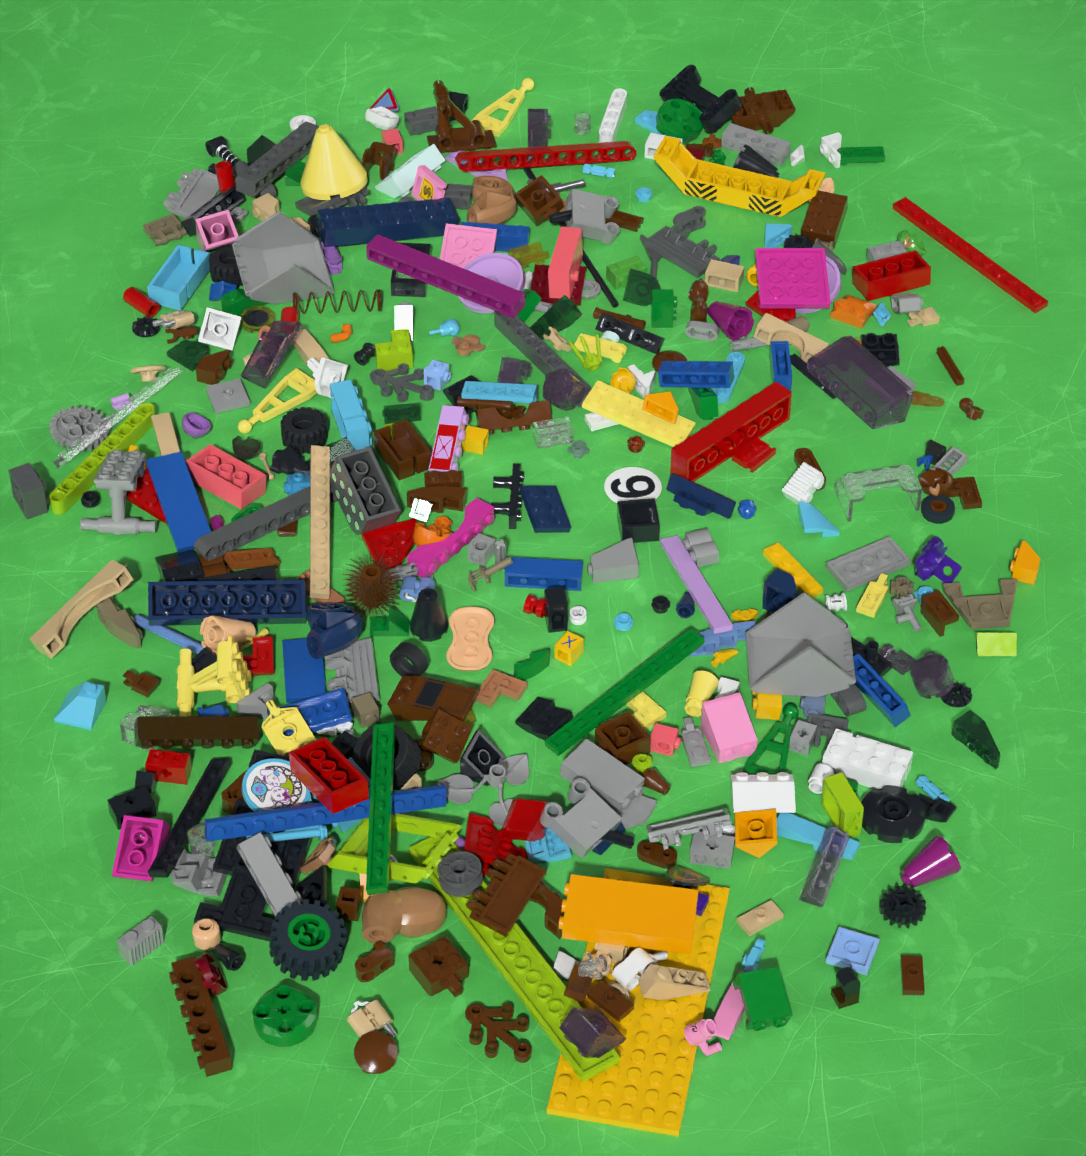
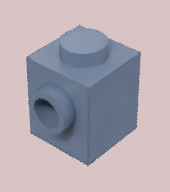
[800,695,827,718]

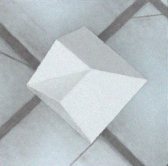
[198,308,241,351]

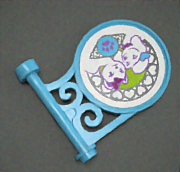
[242,758,327,842]

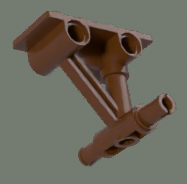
[427,80,496,153]

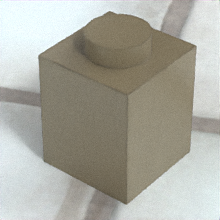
[351,692,380,728]

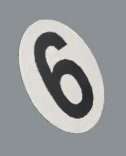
[604,467,662,503]

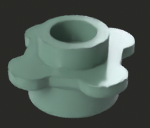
[568,441,590,458]

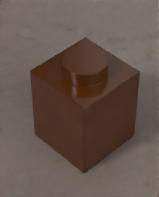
[336,886,363,922]

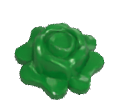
[709,148,726,165]

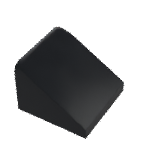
[134,770,157,793]

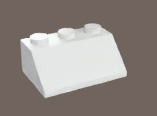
[731,772,796,813]

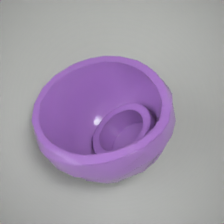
[182,412,211,438]

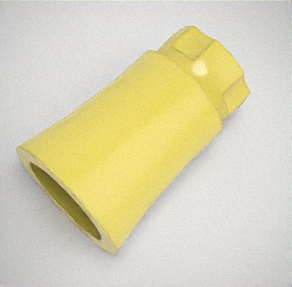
[684,671,719,717]

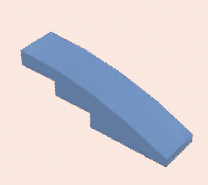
[688,621,756,657]

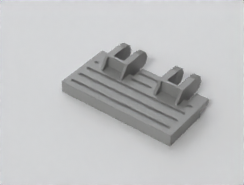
[163,168,220,219]
[324,638,380,707]
[646,808,732,849]

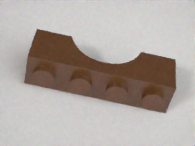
[475,400,552,435]
[505,875,565,939]

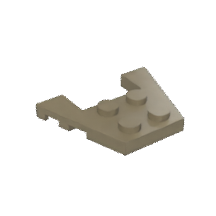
[942,579,1017,629]

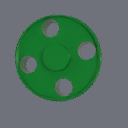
[656,99,703,144]
[252,985,317,1047]

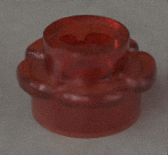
[627,436,645,453]

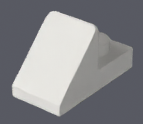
[628,364,656,398]

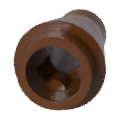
[642,768,671,796]

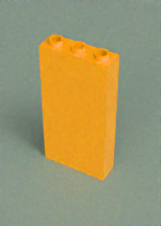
[559,874,699,954]

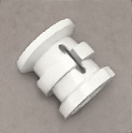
[825,592,847,612]

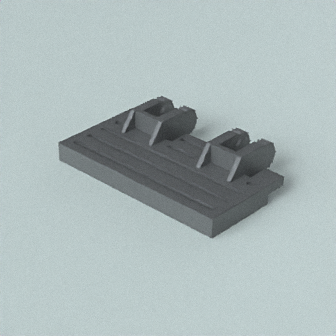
[295,186,370,216]
[644,223,720,278]

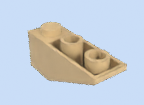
[638,964,711,1000]

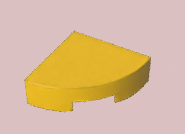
[731,609,758,623]

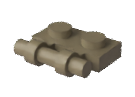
[143,214,187,246]

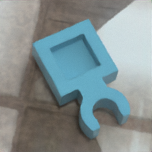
[742,938,766,972]

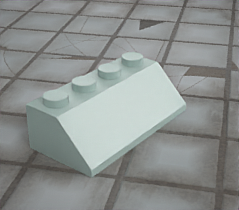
[374,144,445,198]

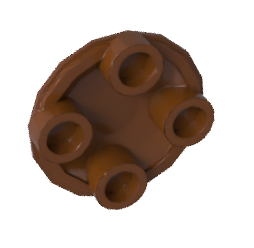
[354,1031,398,1074]

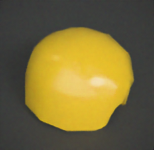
[610,367,636,394]

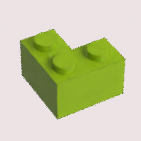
[375,329,413,371]

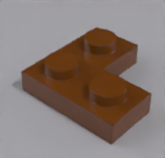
[944,477,982,510]

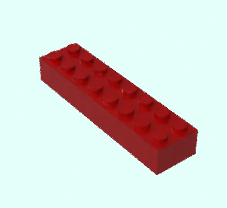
[670,382,792,482]

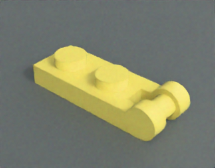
[575,333,627,363]

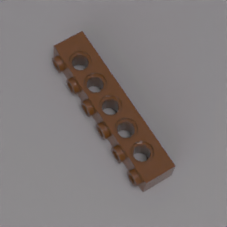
[169,956,232,1077]

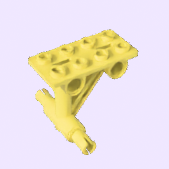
[177,636,251,716]

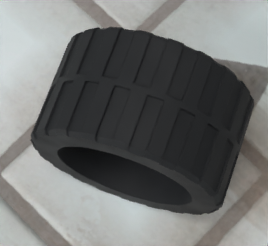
[353,722,422,791]

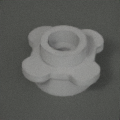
[230,207,248,223]

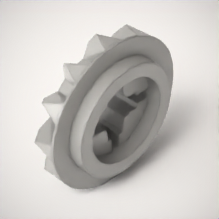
[582,279,601,300]

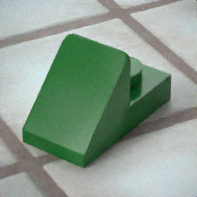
[370,607,409,637]

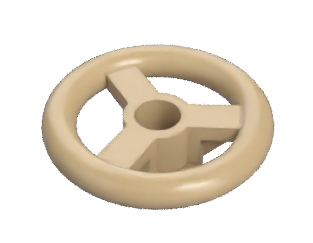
[130,365,166,382]

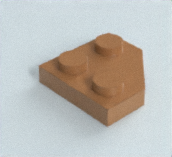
[301,835,337,875]

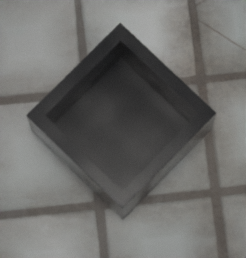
[617,498,660,543]

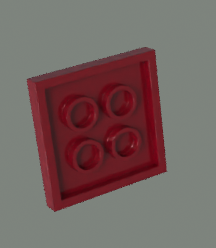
[530,265,587,306]

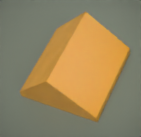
[735,809,778,858]

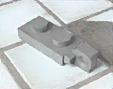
[681,717,711,768]

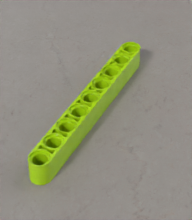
[49,403,156,515]

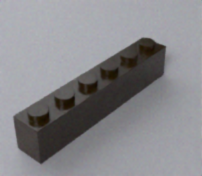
[134,716,259,749]

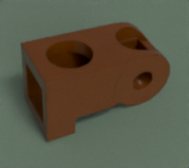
[355,940,394,982]

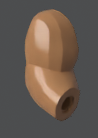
[466,176,517,224]
[362,886,447,944]

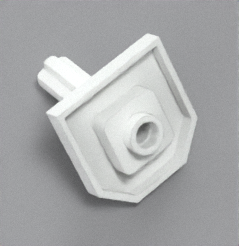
[307,357,348,398]

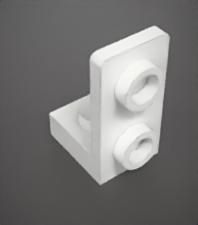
[820,132,842,168]

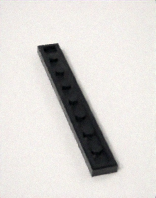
[148,759,231,878]

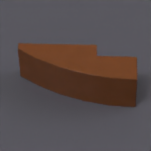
[407,486,467,513]

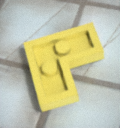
[626,691,667,731]

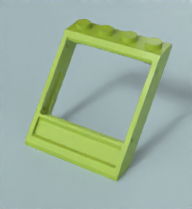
[327,814,461,884]

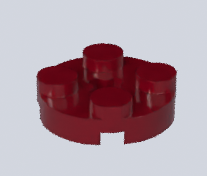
[194,952,227,996]

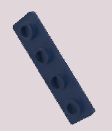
[666,473,736,519]

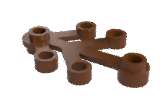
[465,1004,531,1063]

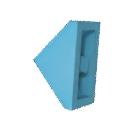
[764,223,792,248]

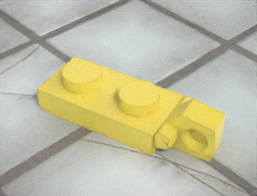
[856,573,889,618]

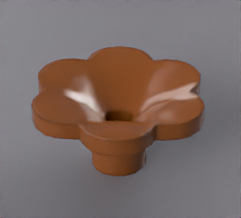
[702,134,722,151]

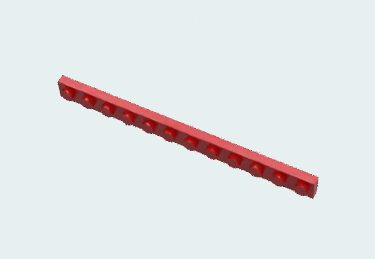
[893,197,1048,313]

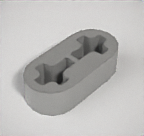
[685,321,720,341]

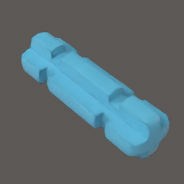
[583,164,615,178]
[916,776,950,802]

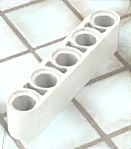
[599,88,627,143]

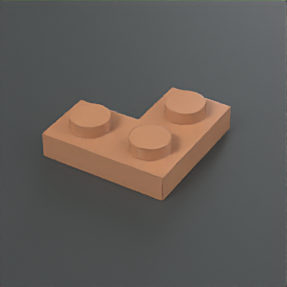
[475,669,528,707]

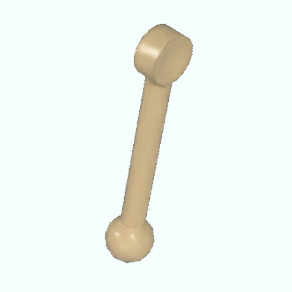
[259,453,275,480]

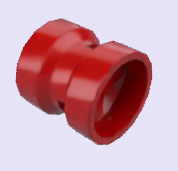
[523,595,544,618]

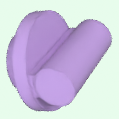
[110,393,130,411]

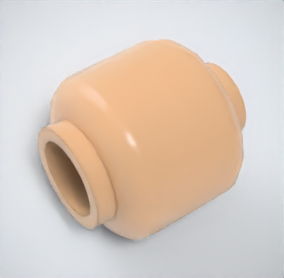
[192,918,221,950]

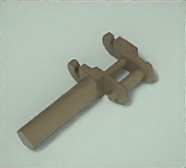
[468,556,513,592]

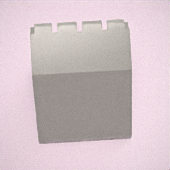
[232,211,335,304]
[745,592,856,697]

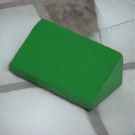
[285,161,305,186]
[517,289,541,322]

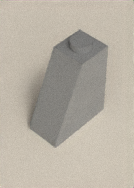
[587,538,639,583]

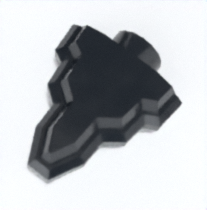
[270,446,310,476]

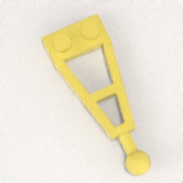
[471,78,534,137]
[238,368,317,434]

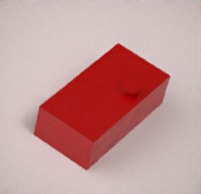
[852,250,931,301]
[289,737,369,814]

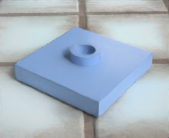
[826,927,880,976]

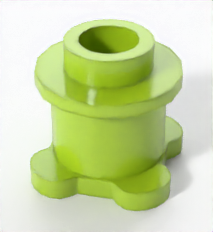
[630,754,652,776]

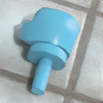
[429,319,460,336]

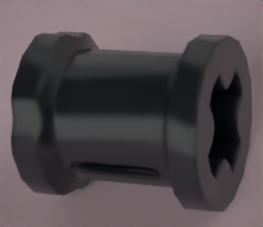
[354,343,375,366]

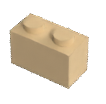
[705,259,745,292]

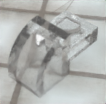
[187,822,216,858]

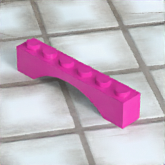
[407,498,495,578]

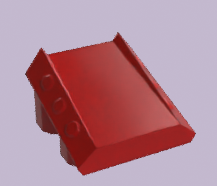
[501,799,550,842]

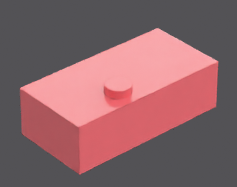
[548,227,583,300]
[185,444,266,510]

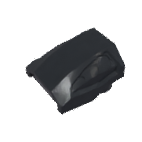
[861,333,900,367]

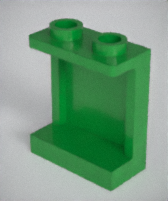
[733,967,793,1031]

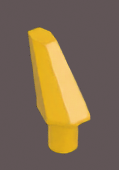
[711,649,739,667]

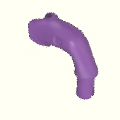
[320,241,342,275]

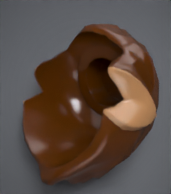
[916,467,953,496]

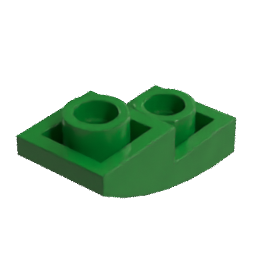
[514,649,549,681]

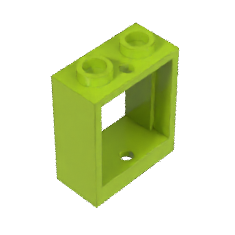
[821,772,864,838]

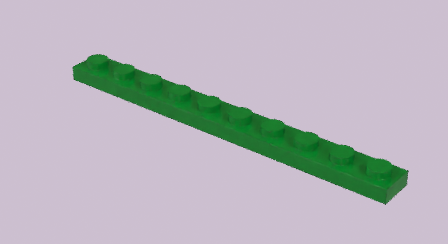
[545,628,705,756]
[366,722,395,895]

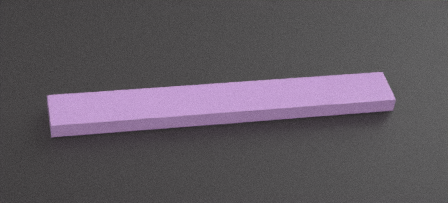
[660,535,733,634]

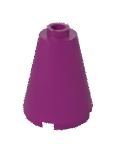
[708,301,754,341]
[900,835,961,888]

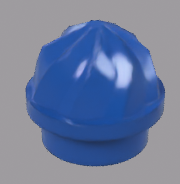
[738,500,757,519]

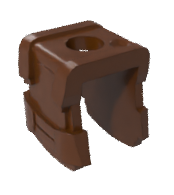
[362,142,395,181]

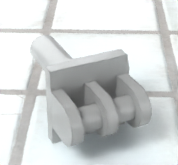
[892,593,922,633]

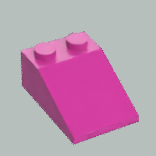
[112,815,170,882]

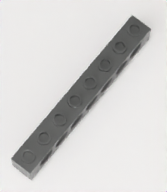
[235,121,319,197]

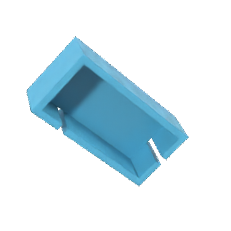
[147,245,210,310]
[330,379,372,453]

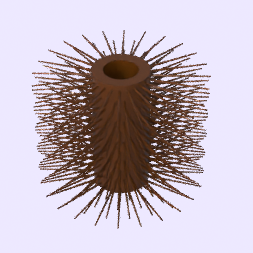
[342,552,401,620]

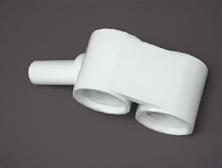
[612,947,668,991]

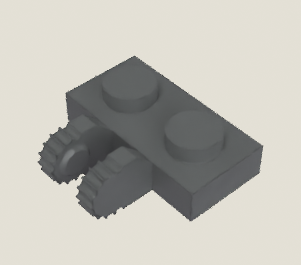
[805,713,849,749]

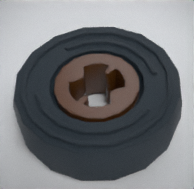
[921,495,955,524]

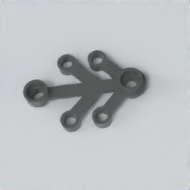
[370,363,434,402]

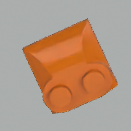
[830,294,877,329]

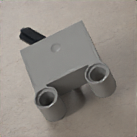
[549,189,620,245]
[540,778,635,859]

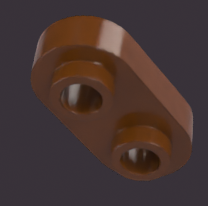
[637,841,677,869]

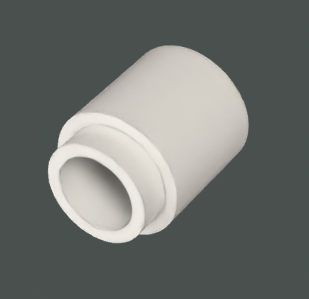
[808,764,834,794]

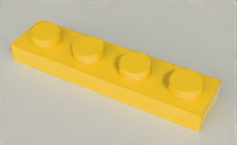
[763,542,823,598]

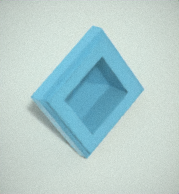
[873,302,891,326]

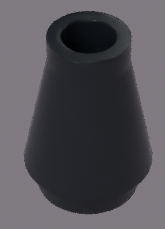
[213,943,244,971]

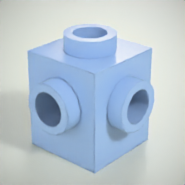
[424,360,451,391]

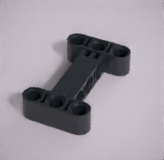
[659,65,742,133]

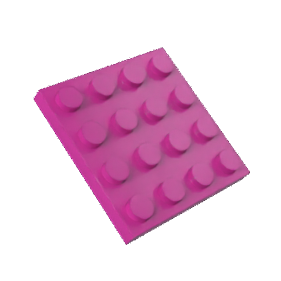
[755,248,831,309]

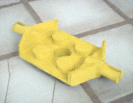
[261,700,316,757]

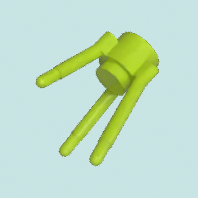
[569,334,603,371]

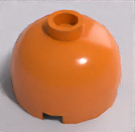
[413,522,452,547]

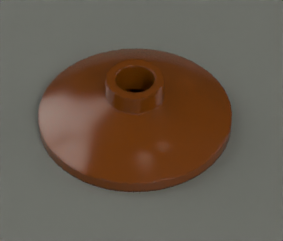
[652,350,687,372]

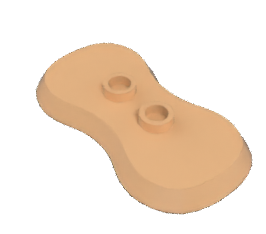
[446,607,494,672]

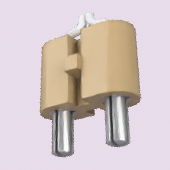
[152,310,195,329]
[347,1000,397,1039]

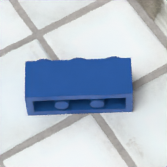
[769,341,792,391]

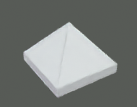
[790,145,805,166]

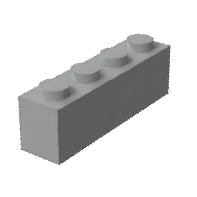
[236,832,303,916]

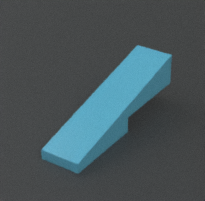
[777,813,860,860]

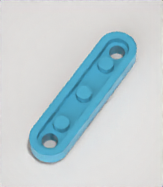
[713,352,745,404]

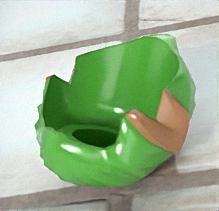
[898,230,926,256]

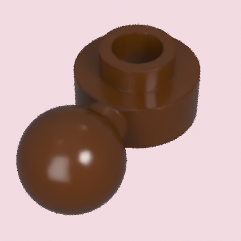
[959,398,984,420]

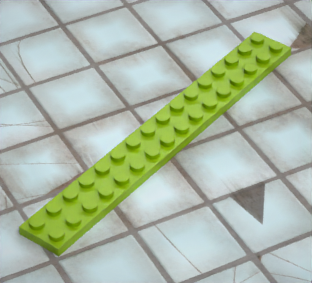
[408,837,620,1082]

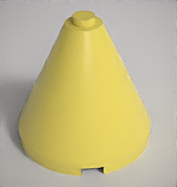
[300,124,368,200]

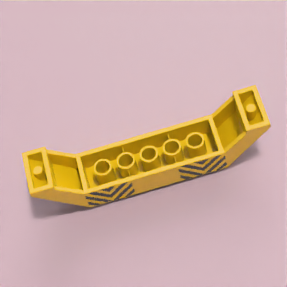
[654,136,826,217]

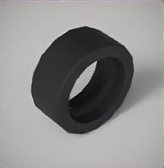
[390,642,428,677]

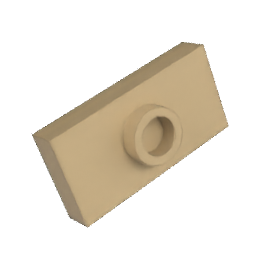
[737,900,784,937]

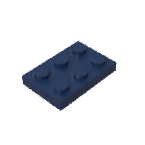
[520,486,571,533]

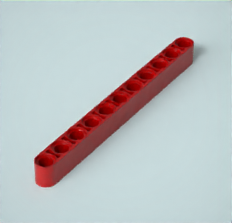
[455,141,636,172]

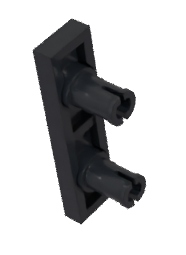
[595,313,665,354]
[491,463,524,529]
[843,621,893,678]

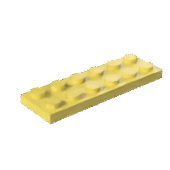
[582,380,696,447]

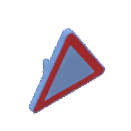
[369,88,399,111]

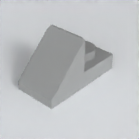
[236,683,274,719]

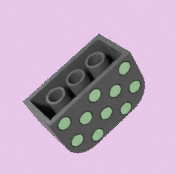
[330,447,401,535]

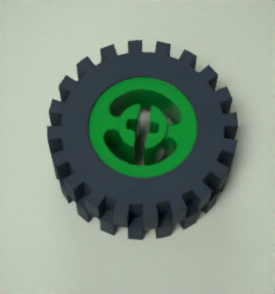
[269,899,347,981]

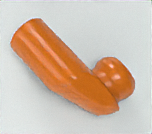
[330,324,352,343]

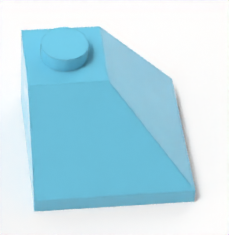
[54,682,106,730]

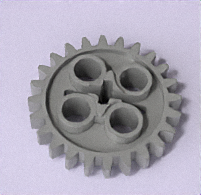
[49,405,109,452]

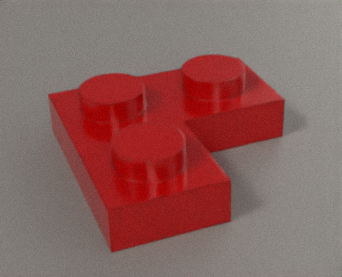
[243,636,274,676]

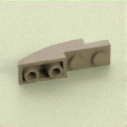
[96,596,143,649]

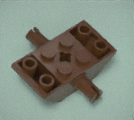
[731,87,796,134]

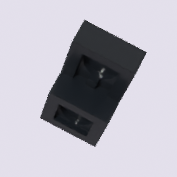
[918,794,957,823]

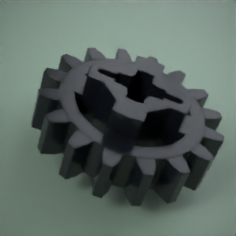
[880,886,926,928]

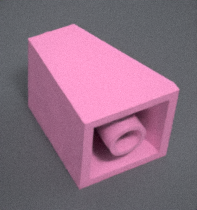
[195,210,239,252]
[701,692,757,764]

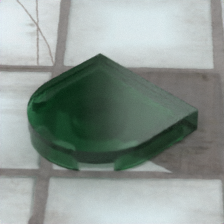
[623,268,661,306]
[167,339,210,372]

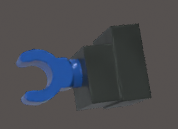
[917,440,946,471]

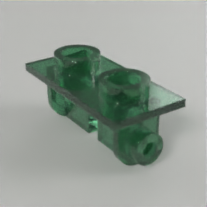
[382,403,421,424]

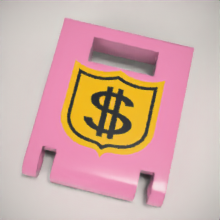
[411,165,447,201]

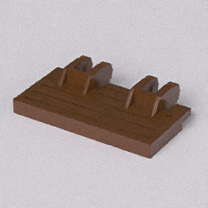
[465,853,547,937]

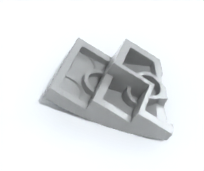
[171,849,227,897]

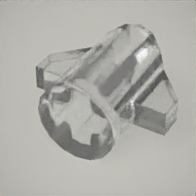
[578,952,608,980]

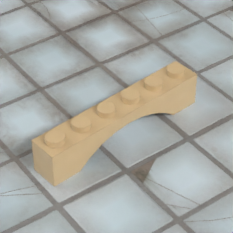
[29,560,134,659]

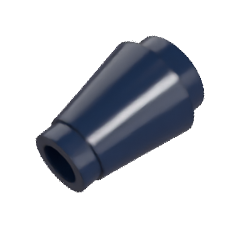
[676,592,695,618]

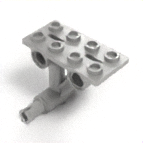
[80,450,157,535]

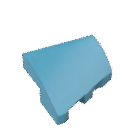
[798,502,840,537]

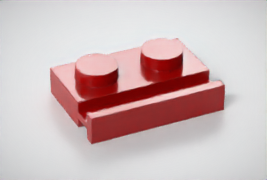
[732,437,776,473]

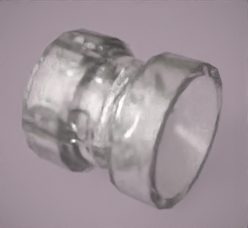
[574,112,591,135]

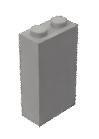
[560,739,645,815]

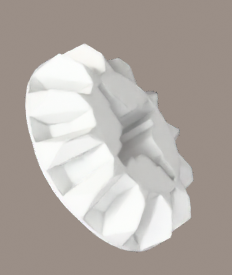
[290,115,316,131]

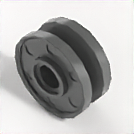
[437,851,483,897]

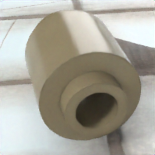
[786,316,810,332]

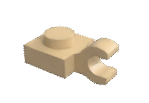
[907,307,940,327]
[543,327,572,353]

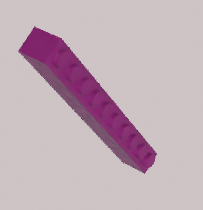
[366,234,525,318]

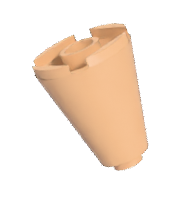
[200,615,256,655]

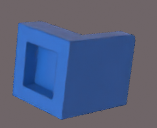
[209,281,237,301]

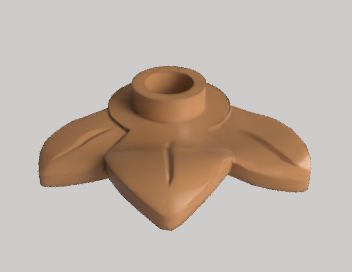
[452,334,486,356]

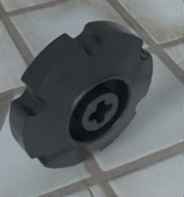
[861,786,926,843]

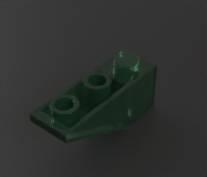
[530,295,582,340]
[952,710,1001,769]

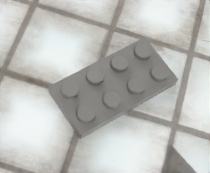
[826,536,911,592]

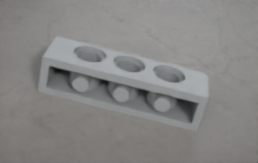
[721,123,791,166]

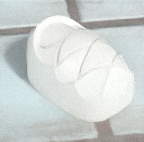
[365,106,399,130]

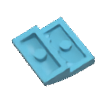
[525,827,573,863]

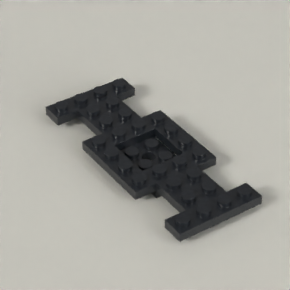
[194,749,312,942]

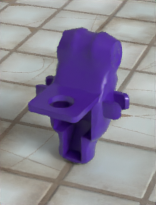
[915,537,962,583]

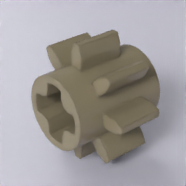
[890,577,914,599]

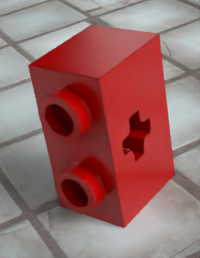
[145,749,192,785]

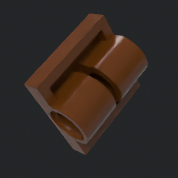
[420,709,473,764]

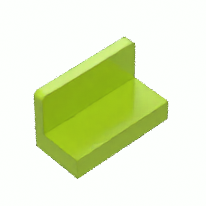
[975,632,1017,656]

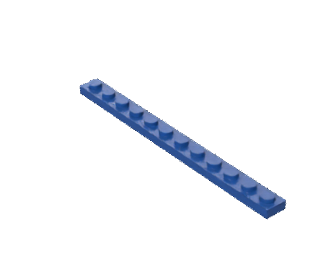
[205,784,447,842]

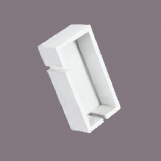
[822,729,913,791]

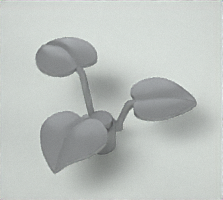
[438,754,529,827]

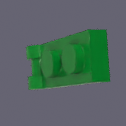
[837,146,885,166]

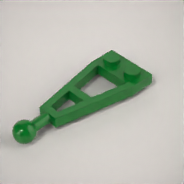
[742,704,799,775]

